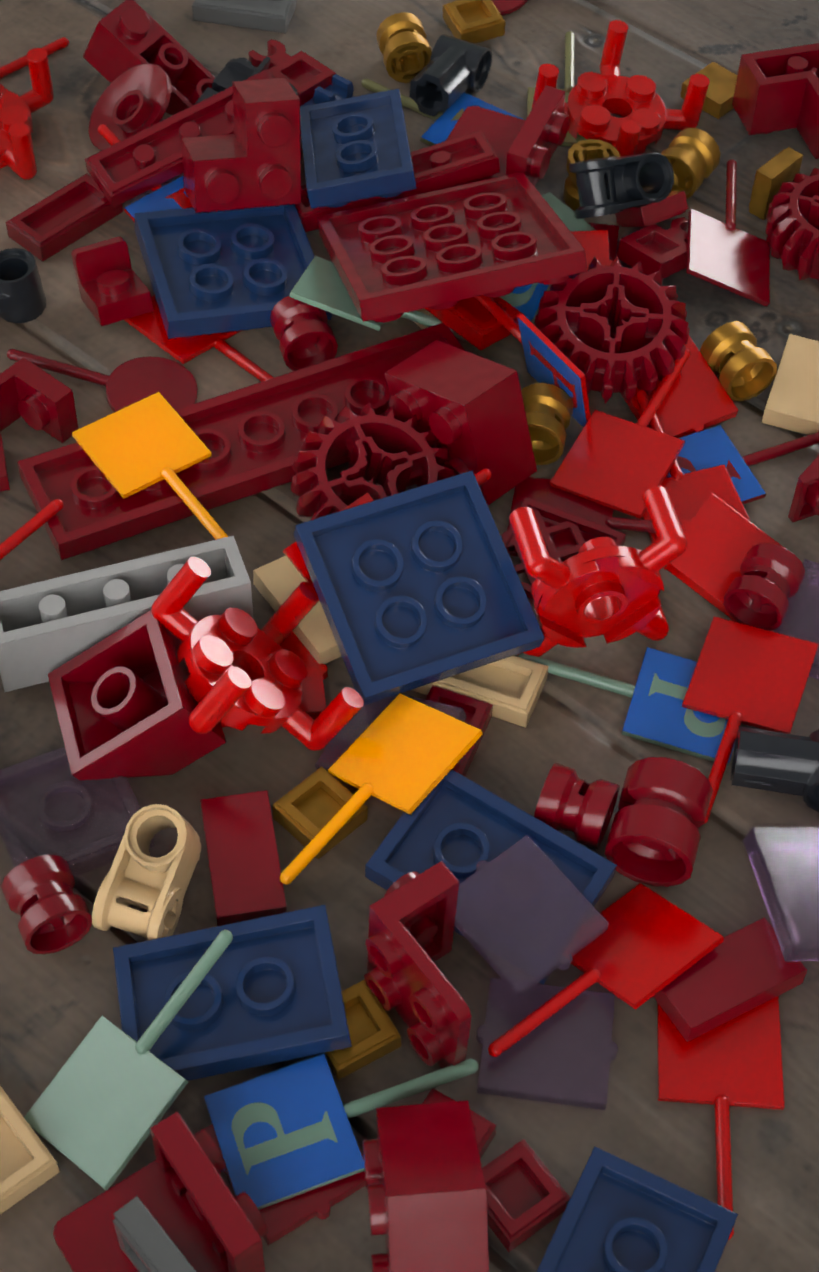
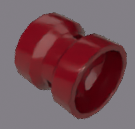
[270,296,338,371]
[723,543,805,631]
[534,763,620,849]
[1,854,92,954]

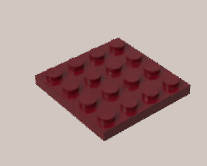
[317,172,587,322]

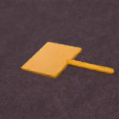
[72,392,229,540]
[280,693,483,885]

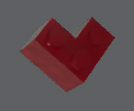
[732,43,819,159]
[182,78,301,213]
[384,340,537,505]
[363,1100,489,1272]

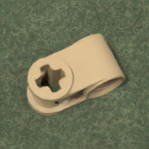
[92,804,201,941]

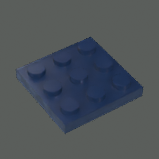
[135,204,332,339]
[294,471,545,706]

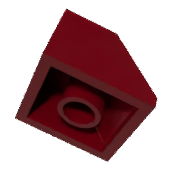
[48,610,226,781]

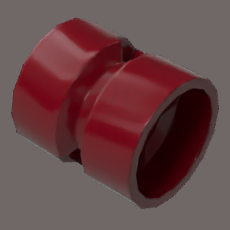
[605,757,713,887]

